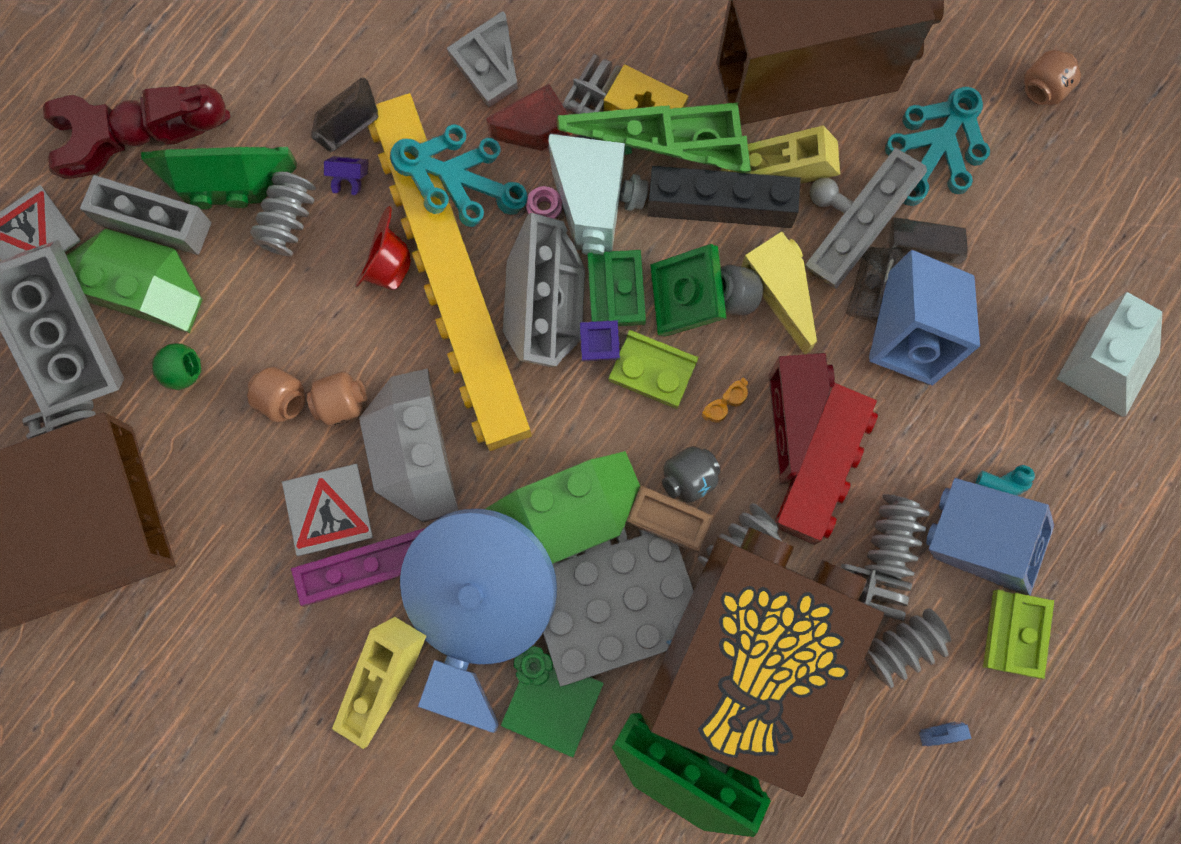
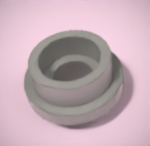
[620,174,648,211]

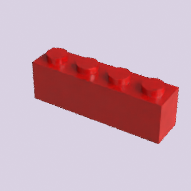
[775,383,878,545]

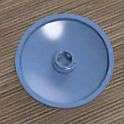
[400,509,557,664]

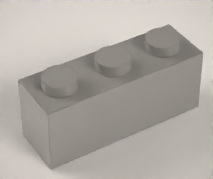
[80,175,212,256]

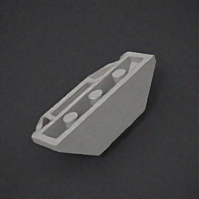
[503,213,585,367]
[359,368,459,522]

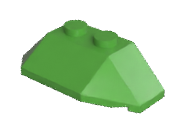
[66,228,203,333]
[485,451,640,564]

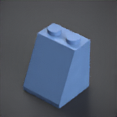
[869,250,980,385]
[926,478,1054,596]

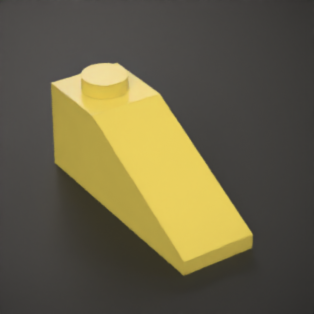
[721,125,840,183]
[741,232,817,354]
[332,617,426,749]

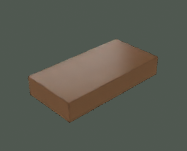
[626,486,713,553]

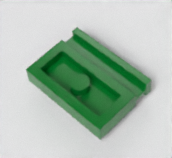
[587,250,646,326]

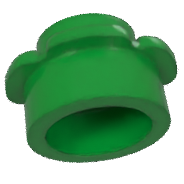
[514,646,553,686]

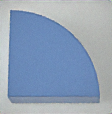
[919,721,972,746]

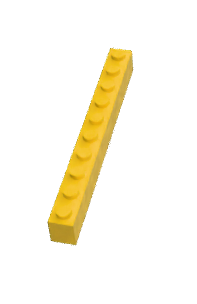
[367,93,532,451]

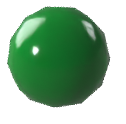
[152,343,201,390]

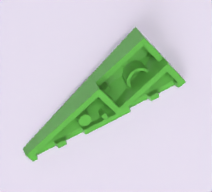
[556,102,751,173]

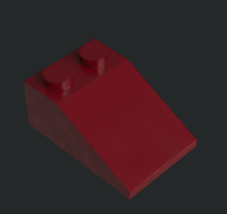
[768,353,835,484]

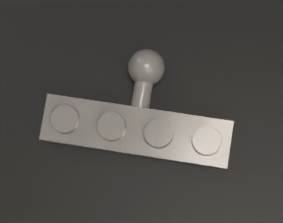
[805,147,927,289]

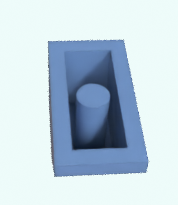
[418,656,499,733]

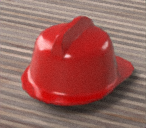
[355,206,411,290]

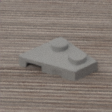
[447,11,518,108]

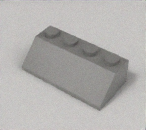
[0,240,125,417]

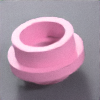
[526,186,562,219]

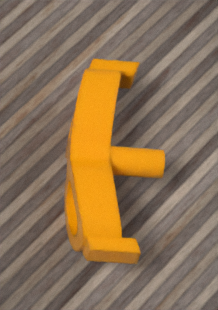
[701,377,748,423]

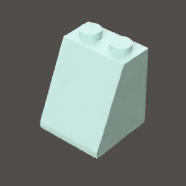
[549,134,625,255]
[1057,292,1162,417]

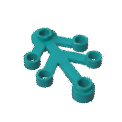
[885,87,990,206]
[390,124,528,227]

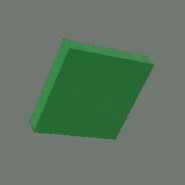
[650,244,727,337]
[501,662,604,758]

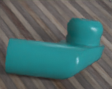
[975,465,1035,496]

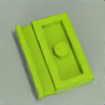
[609,330,699,409]
[983,590,1054,679]

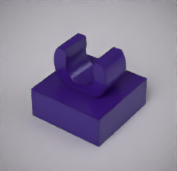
[324,156,369,195]
[580,320,620,362]

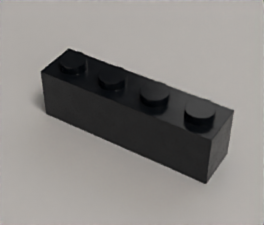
[647,166,801,228]

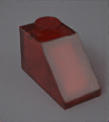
[486,84,572,151]

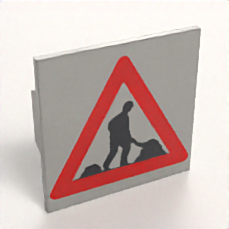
[0,185,81,260]
[282,464,373,556]

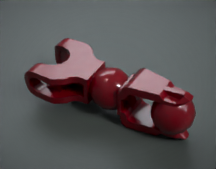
[43,84,230,179]

